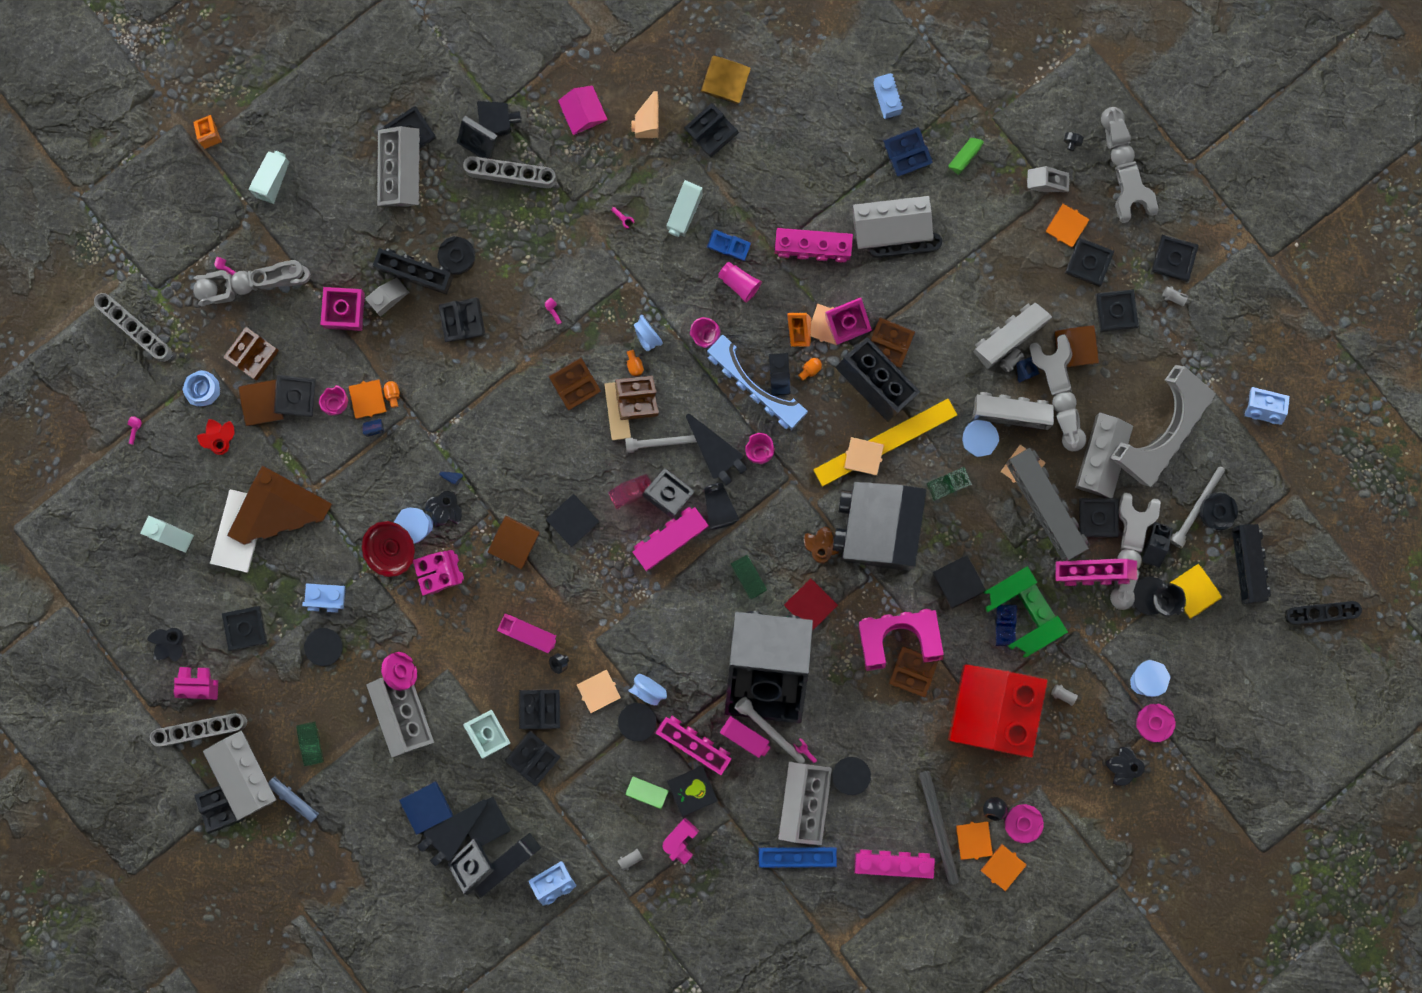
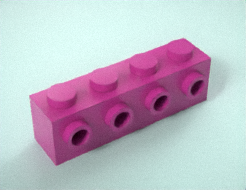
[775,228,853,262]
[633,507,709,572]
[1056,559,1137,586]
[656,716,732,775]
[854,849,935,878]

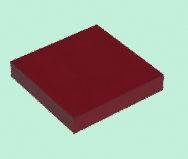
[784,578,838,631]

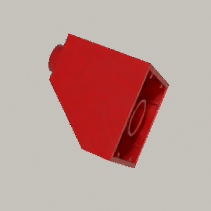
[948,664,1048,758]

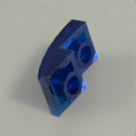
[996,605,1017,647]

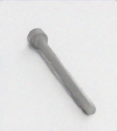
[625,435,697,453]
[1170,467,1225,548]
[735,697,805,764]

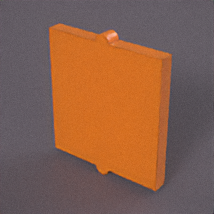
[1045,204,1090,248]
[349,380,387,419]
[956,822,993,860]
[980,844,1027,891]

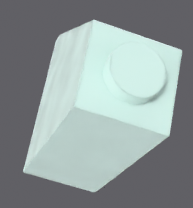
[249,151,289,204]
[666,180,703,237]
[141,516,194,553]

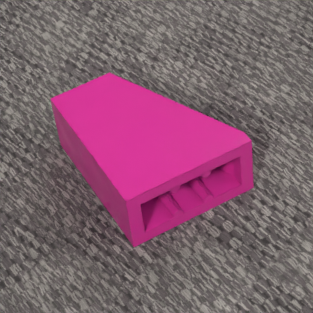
[497,613,556,653]
[720,716,770,758]

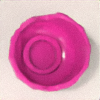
[690,317,720,348]
[319,385,348,416]
[745,433,775,464]

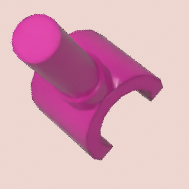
[611,207,634,229]
[214,257,236,276]
[545,298,562,325]
[127,416,142,444]
[794,739,817,763]

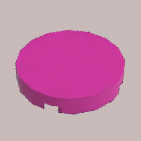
[382,652,417,691]
[1136,704,1175,742]
[1004,804,1044,843]

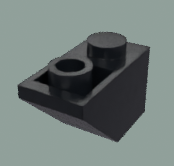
[1142,522,1173,568]

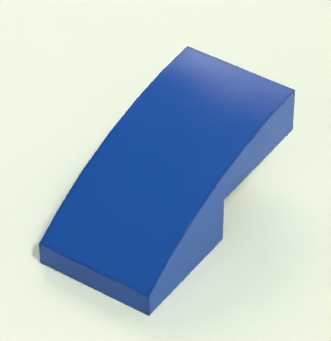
[706,229,751,261]

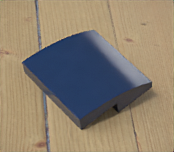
[883,127,933,177]
[399,781,453,835]

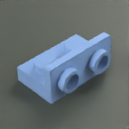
[1245,387,1289,425]
[302,584,346,613]
[528,861,576,906]

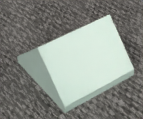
[463,710,510,759]

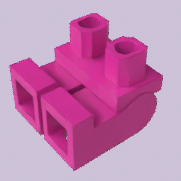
[413,550,464,596]
[174,667,219,700]
[663,818,699,865]

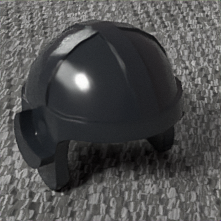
[1152,582,1186,616]

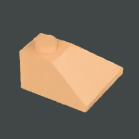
[631,91,659,138]

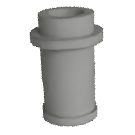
[1162,286,1188,307]
[1000,348,1024,372]
[1051,685,1078,706]
[618,849,643,871]

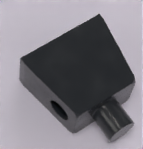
[477,101,522,137]

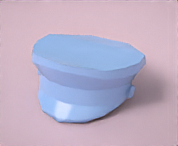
[634,315,663,351]
[183,370,220,406]
[962,420,999,457]
[394,507,433,544]
[1130,660,1170,697]
[628,674,667,705]

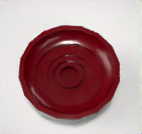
[362,521,415,577]

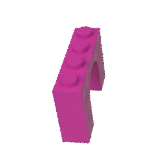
[859,609,944,671]

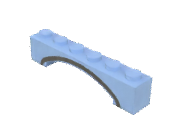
[707,334,808,430]

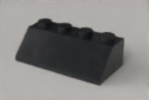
[835,337,920,422]
[1231,524,1271,604]

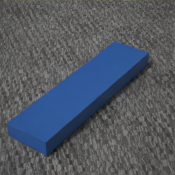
[759,847,837,868]

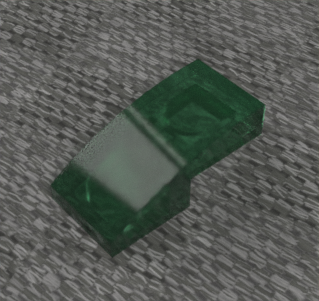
[926,467,972,501]
[731,555,767,600]
[296,721,324,766]

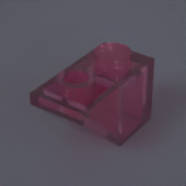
[608,474,651,509]

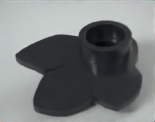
[425,491,462,527]
[147,628,184,662]
[1106,747,1145,786]

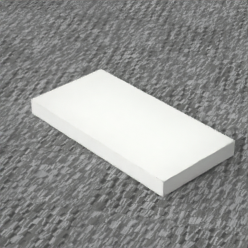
[210,489,257,573]

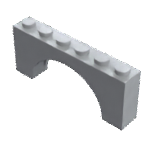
[1110,365,1216,487]

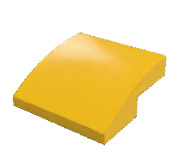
[1170,564,1222,619]

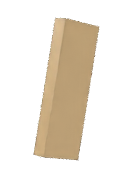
[604,382,631,441]

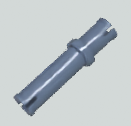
[268,776,319,823]

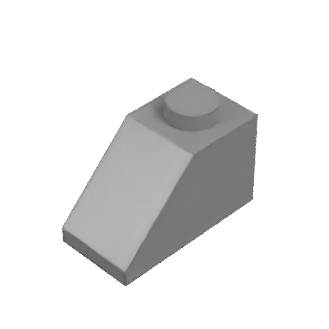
[1027,166,1069,192]
[365,278,409,317]

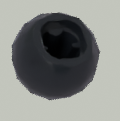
[983,797,1008,821]

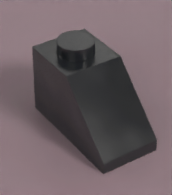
[769,353,790,395]

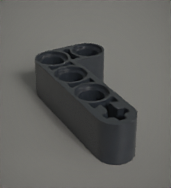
[474,833,542,898]

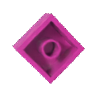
[321,287,365,331]

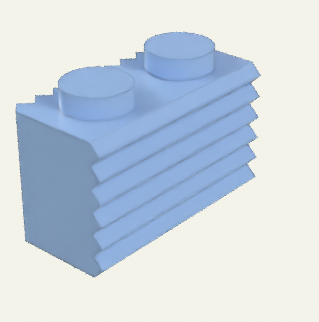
[873,73,903,119]

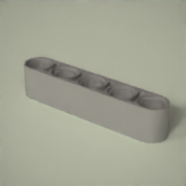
[463,157,557,188]
[94,293,172,362]
[150,714,247,746]

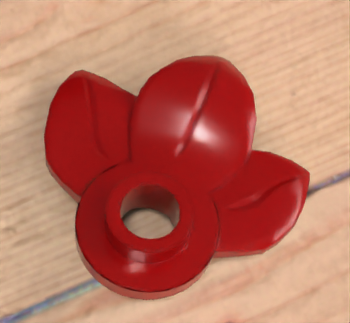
[197,419,235,455]

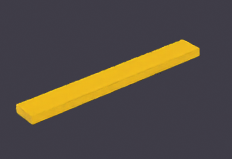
[813,399,957,487]

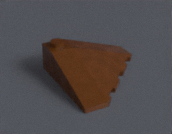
[227,466,332,545]

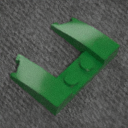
[984,566,1068,658]

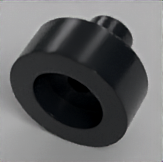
[1063,132,1084,151]
[549,653,569,674]

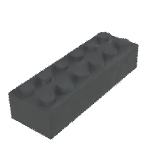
[1005,448,1089,561]

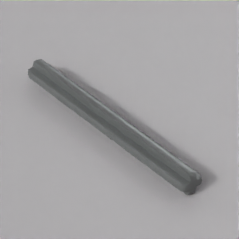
[919,771,959,885]

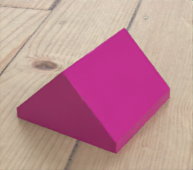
[558,86,608,135]
[825,297,872,345]

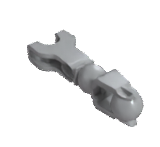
[1101,107,1158,223]
[193,260,310,307]
[1030,334,1086,451]
[1110,492,1160,610]

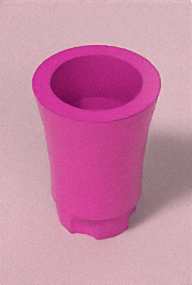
[718,262,762,303]

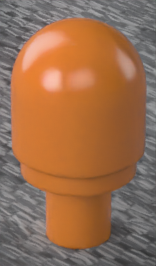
[627,350,644,377]
[798,358,822,381]
[383,381,400,408]

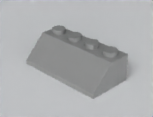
[377,126,420,206]
[853,196,933,249]
[973,303,1052,370]
[972,392,1054,430]
[1075,413,1133,499]
[366,678,434,758]
[203,731,276,821]
[779,762,832,845]

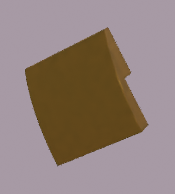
[701,56,751,104]

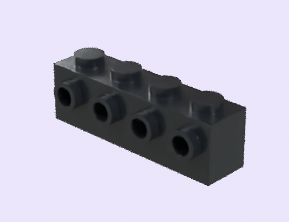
[372,248,453,295]

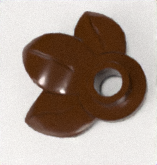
[804,526,839,563]

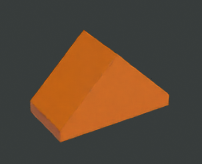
[193,115,222,149]
[787,313,811,347]

